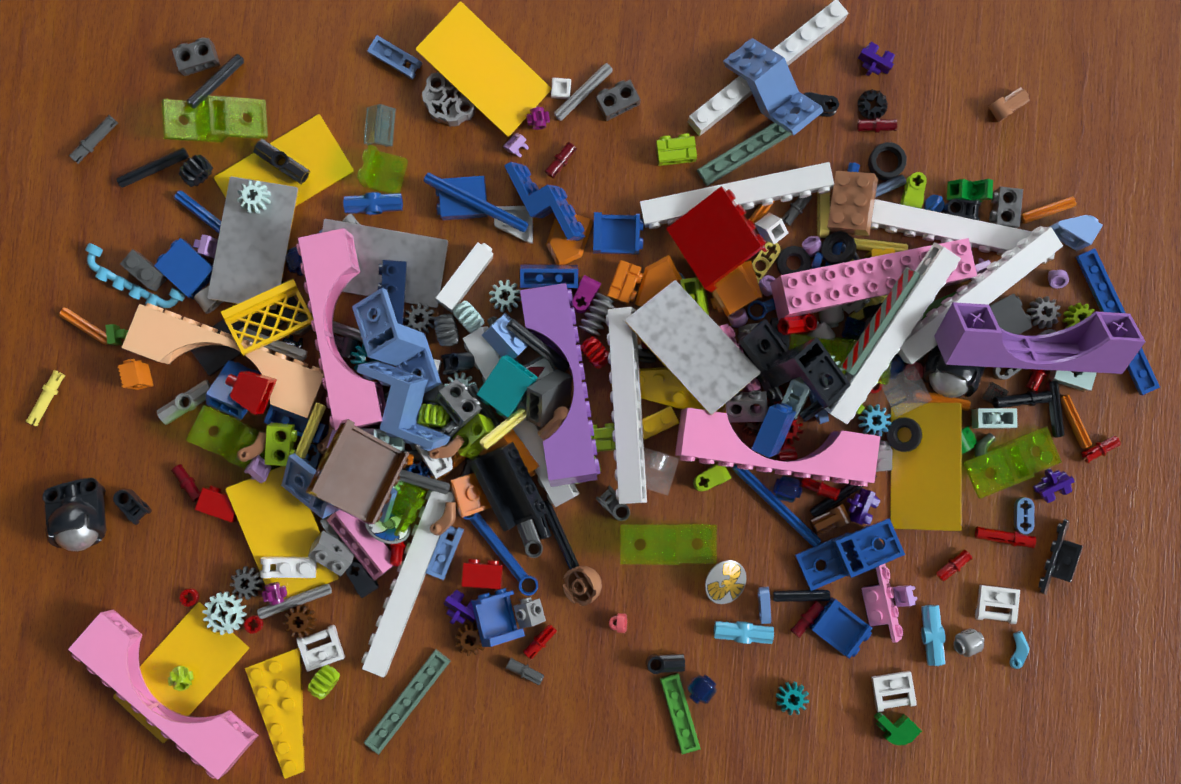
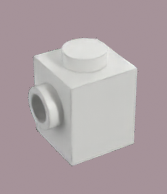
[755,213,788,244]

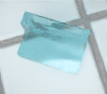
[364,104,396,147]

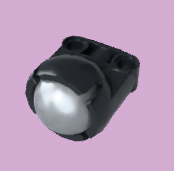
[923,344,985,398]
[42,478,107,551]

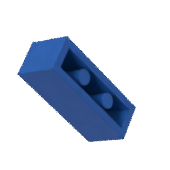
[520,265,578,288]
[264,405,329,443]

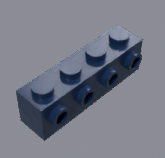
[376,260,407,325]

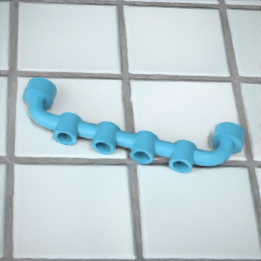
[85,243,186,308]

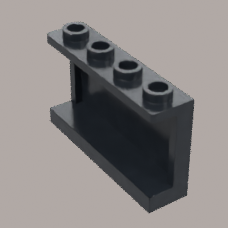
[469,442,548,532]

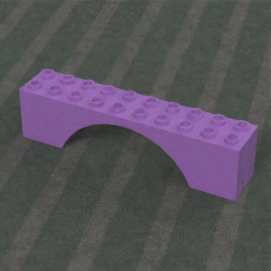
[520,283,600,487]
[934,302,1146,374]

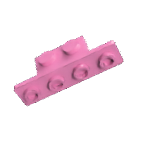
[861,564,903,643]

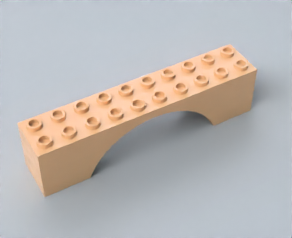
[122,303,325,418]

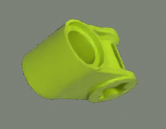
[900,172,927,209]
[693,464,731,492]

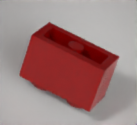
[195,485,237,522]
[462,559,503,589]

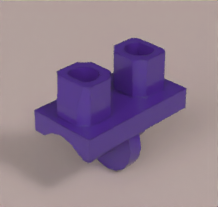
[858,42,895,77]
[1033,469,1075,503]
[846,488,880,525]
[444,590,475,625]

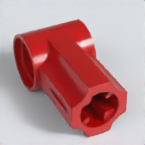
[777,313,817,335]

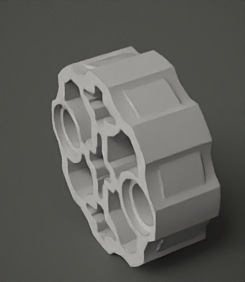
[422,72,476,126]

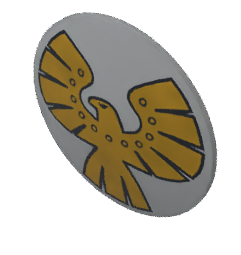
[705,560,746,604]

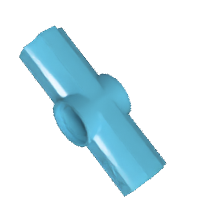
[921,605,945,666]
[714,621,774,644]

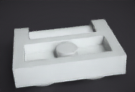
[975,585,1020,624]
[297,625,345,672]
[871,671,916,712]

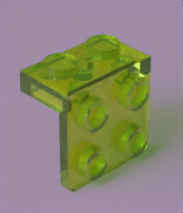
[357,145,408,194]
[391,482,426,536]

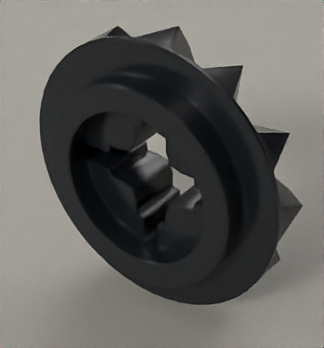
[857,89,888,120]

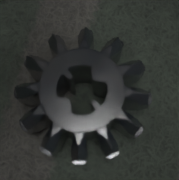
[179,155,213,187]

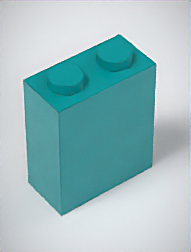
[477,354,538,417]

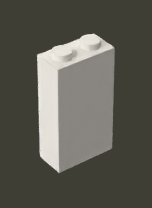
[436,242,493,313]

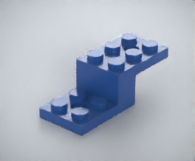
[504,162,585,241]
[795,518,905,591]

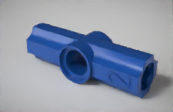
[343,192,403,215]

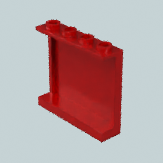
[666,186,768,292]

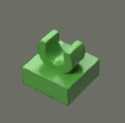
[105,324,129,346]

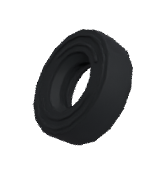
[821,231,856,265]
[776,246,811,275]
[887,417,922,452]

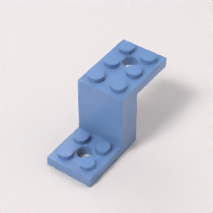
[723,38,824,135]
[352,288,442,393]
[357,361,450,451]
[281,453,398,523]

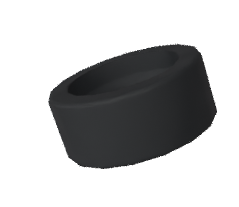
[868,142,907,180]

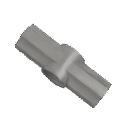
[157,380,212,425]

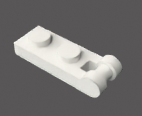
[260,557,316,578]

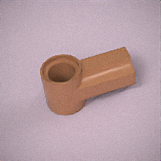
[988,87,1030,123]
[537,406,570,441]

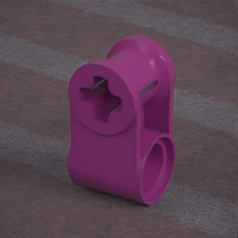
[572,275,601,313]

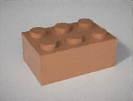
[827,171,878,236]

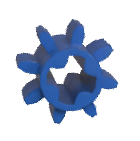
[406,461,430,478]

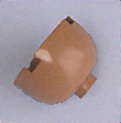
[563,566,602,606]

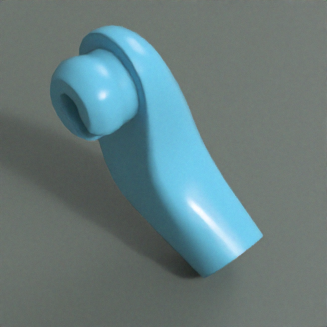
[1010,631,1029,669]

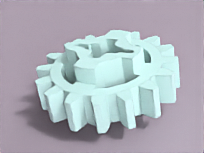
[202,592,247,635]

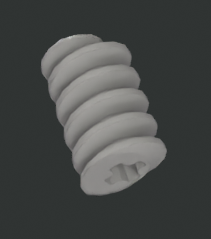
[579,293,615,336]

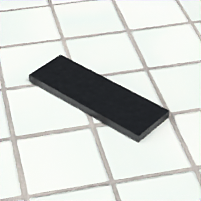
[191,280,303,376]

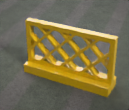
[221,279,314,356]

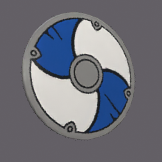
[365,509,411,544]

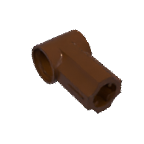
[809,503,851,535]

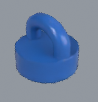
[924,195,944,212]
[811,252,830,269]

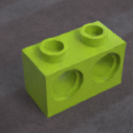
[452,413,495,459]
[264,422,297,466]

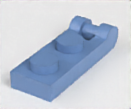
[367,35,423,80]
[426,526,464,580]

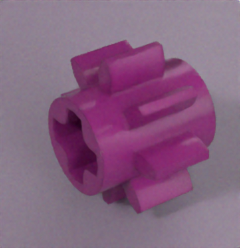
[526,107,550,130]
[262,582,287,605]

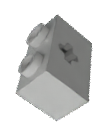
[308,531,354,576]

